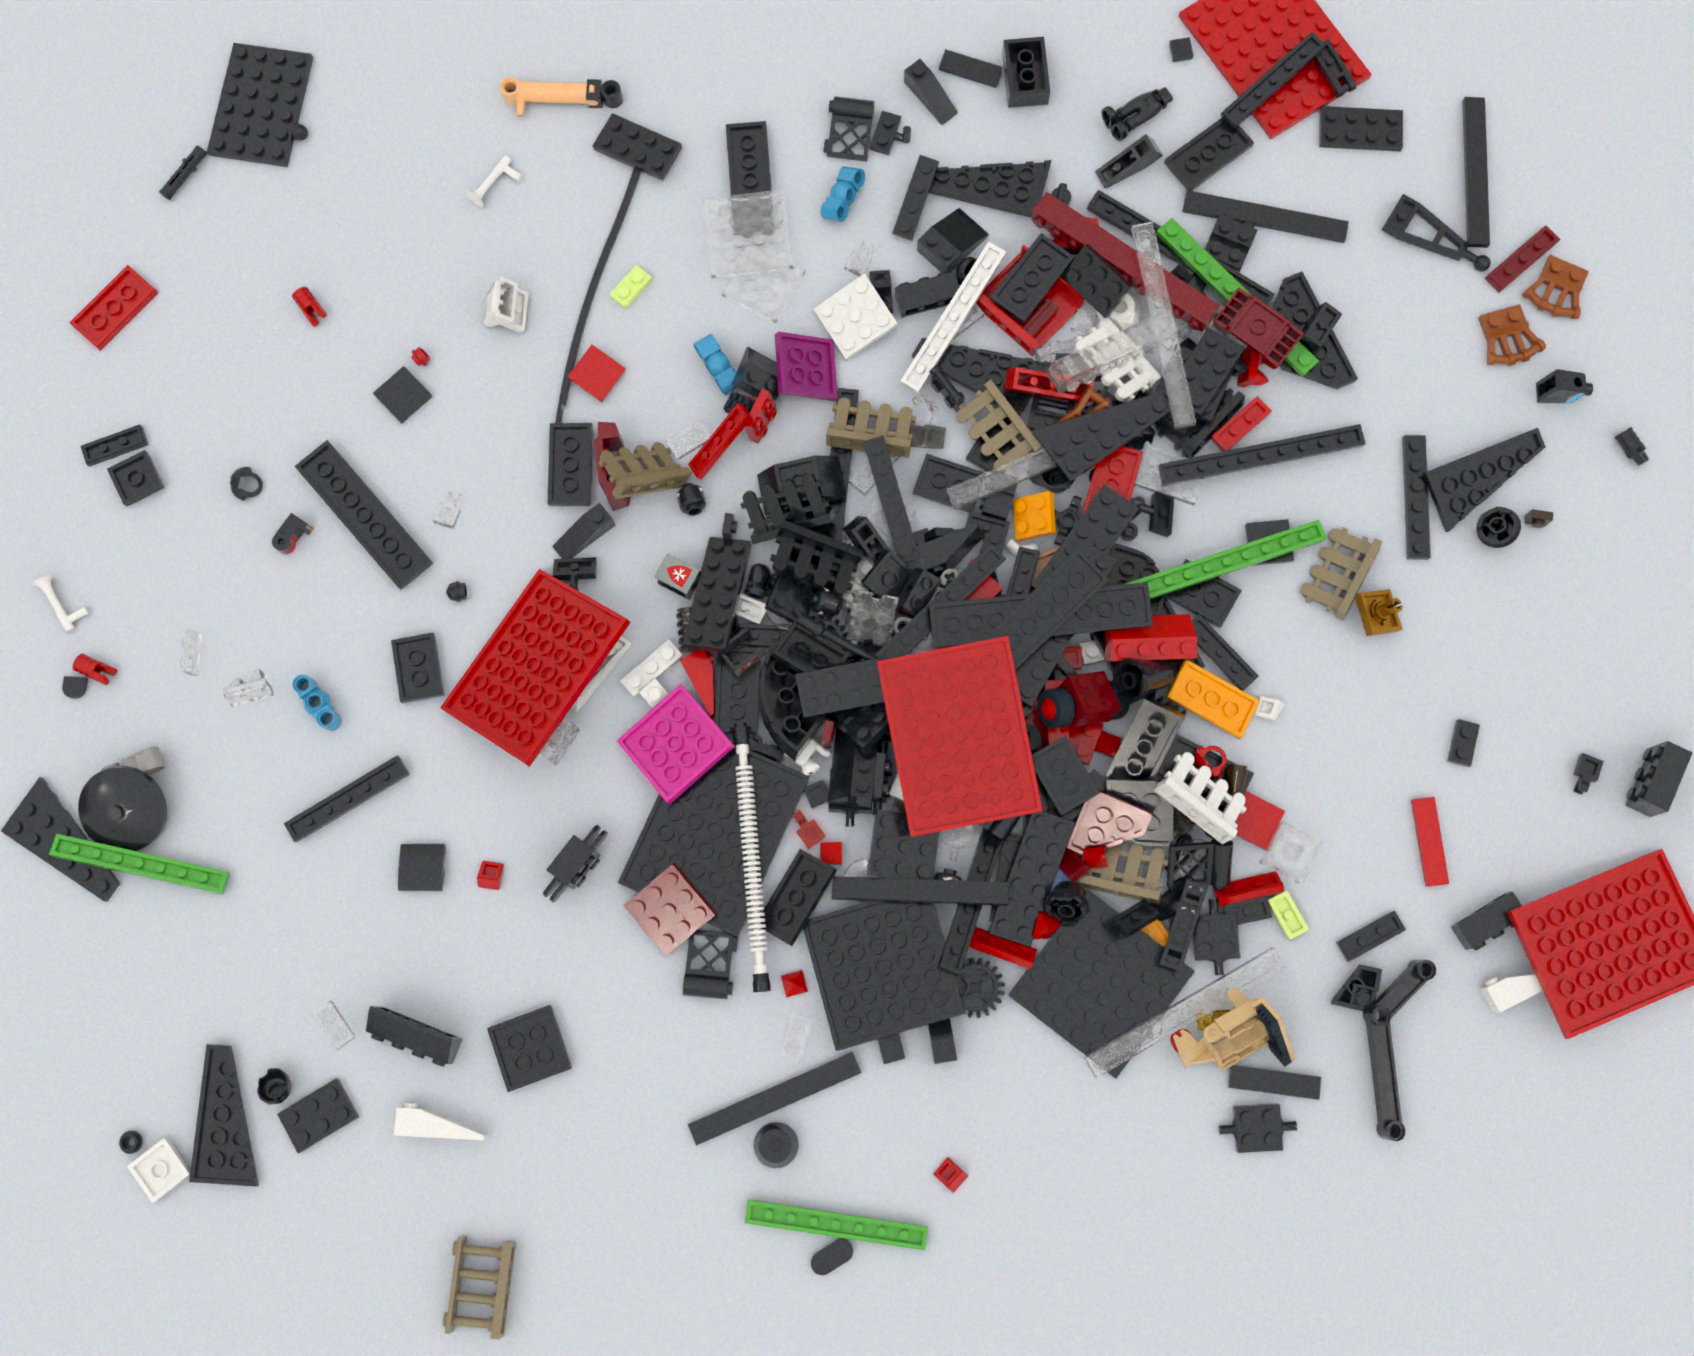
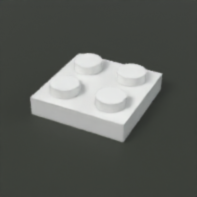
[127,1137,190,1203]

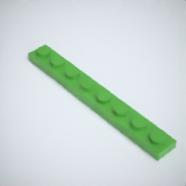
[49,834,230,895]
[745,1199,928,1250]

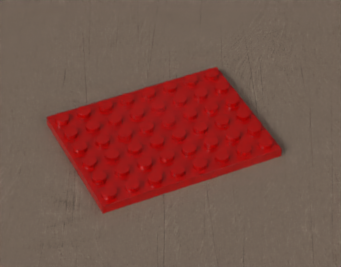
[1178,0,1372,139]
[440,569,631,767]
[877,636,1042,837]
[1507,849,1694,1039]

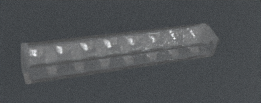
[1046,310,1193,394]

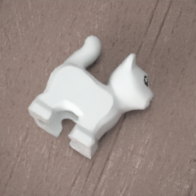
[784,738,831,776]

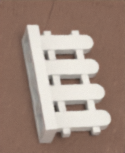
[1073,318,1161,401]
[1154,752,1247,844]

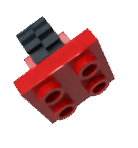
[723,389,777,443]

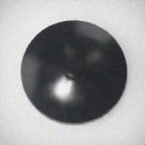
[78,766,167,851]

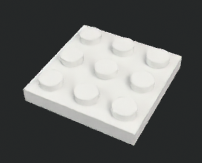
[814,273,899,360]

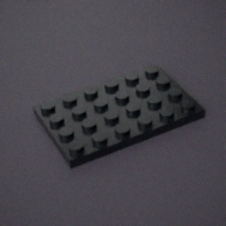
[207,43,313,167]

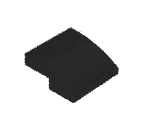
[398,844,446,891]

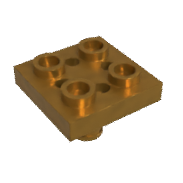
[1354,589,1403,636]

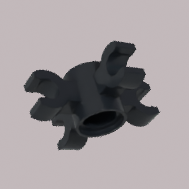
[1054,495,1082,546]

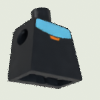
[1536,369,1593,403]

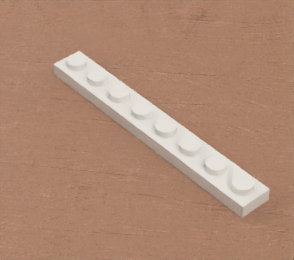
[900,241,1006,394]

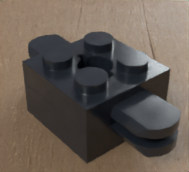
[543,825,608,903]

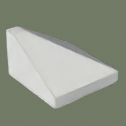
[1253,695,1284,721]

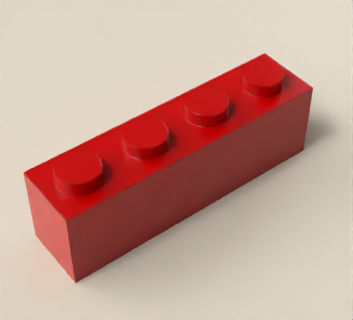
[1004,367,1094,403]

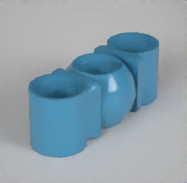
[821,166,865,222]
[693,334,737,395]
[292,675,341,731]

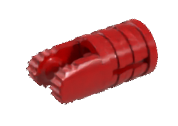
[292,287,327,327]
[72,653,118,686]

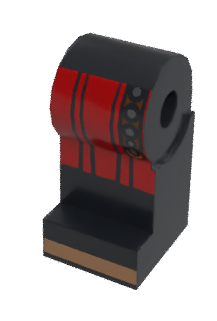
[272,513,314,554]

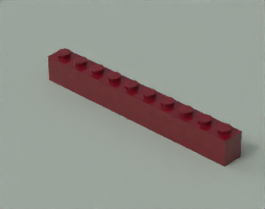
[1031,192,1220,332]

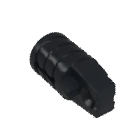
[1614,427,1649,466]

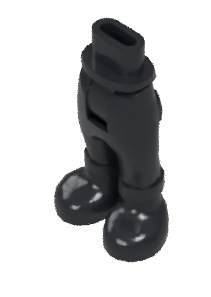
[1101,87,1173,141]

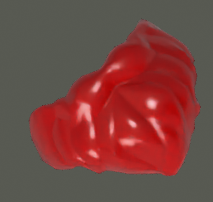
[1194,746,1227,778]

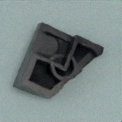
[1331,964,1382,1011]

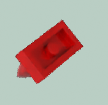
[1237,346,1269,388]

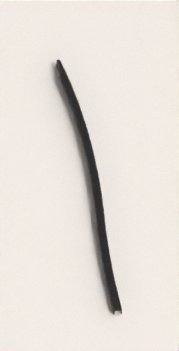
[555,168,641,423]

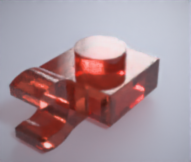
[793,810,826,850]

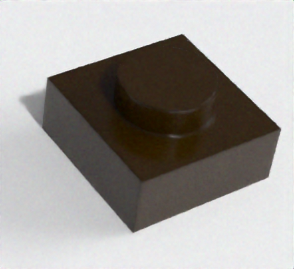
[1524,509,1554,528]

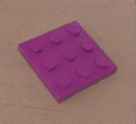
[774,331,838,401]

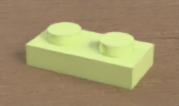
[609,264,653,310]
[1268,890,1309,940]

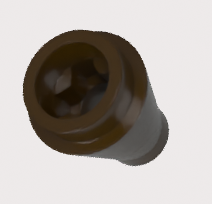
[1227,764,1248,795]

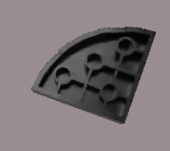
[758,639,831,761]

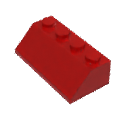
[1105,614,1197,661]

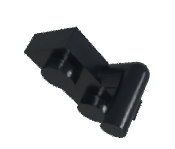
[870,111,911,155]
[1131,492,1174,537]
[553,557,597,591]

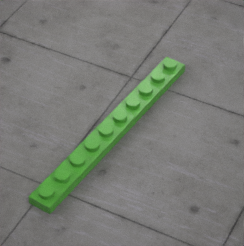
[1156,218,1319,377]
[1125,520,1327,599]

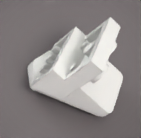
[483,277,529,333]

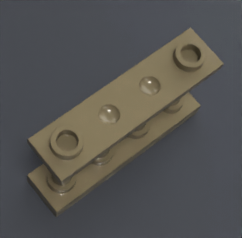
[443,1236,516,1339]

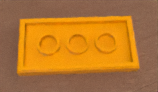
[1165,659,1260,739]

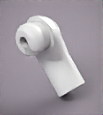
[1006,539,1039,556]

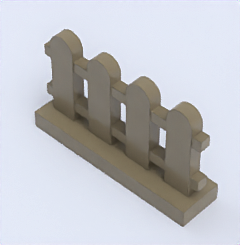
[956,380,1042,473]
[826,397,916,458]
[599,442,692,499]
[1300,527,1383,621]
[1075,843,1168,905]

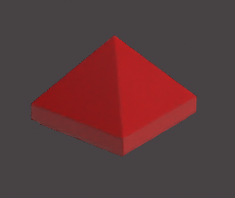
[781,970,808,998]

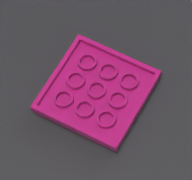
[617,684,735,804]

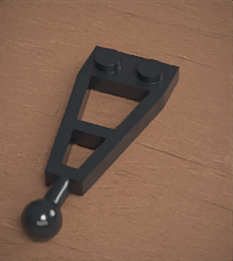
[1381,194,1491,272]

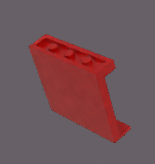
[974,245,1085,357]

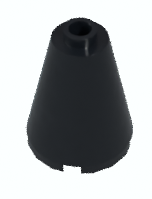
[1112,658,1173,703]

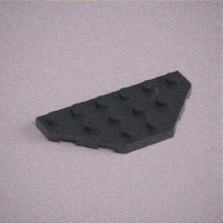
[1272,271,1358,390]

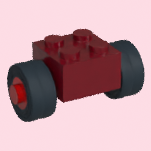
[1038,671,1130,729]

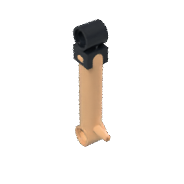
[500,77,623,117]

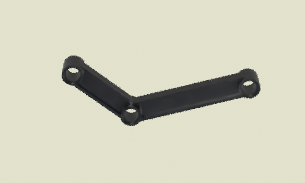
[1363,960,1436,1141]

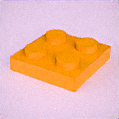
[1013,491,1056,542]

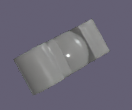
[101,746,165,775]

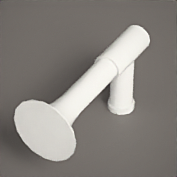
[466,156,523,207]
[32,575,89,633]

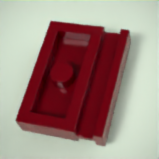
[1010,296,1059,337]

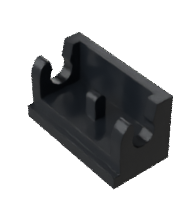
[1299,302,1342,350]

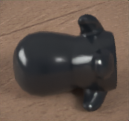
[744,563,771,599]

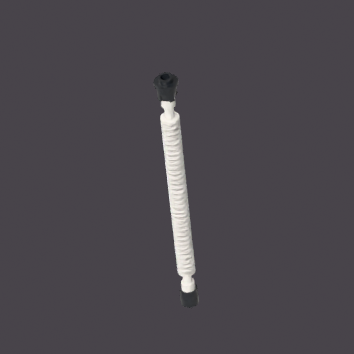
[730,723,771,993]

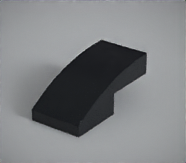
[869,270,893,313]

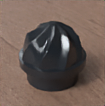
[446,581,467,602]

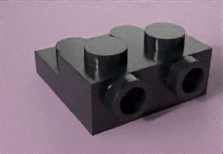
[1205,214,1258,272]

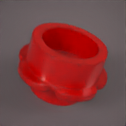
[411,347,430,366]

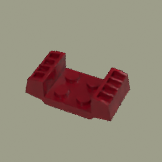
[1213,288,1304,369]
[594,422,630,511]

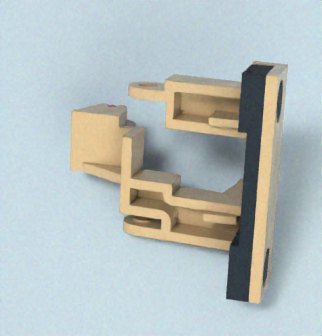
[1170,988,1295,1070]

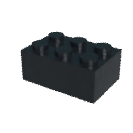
[1002,37,1050,108]
[1625,741,1693,817]

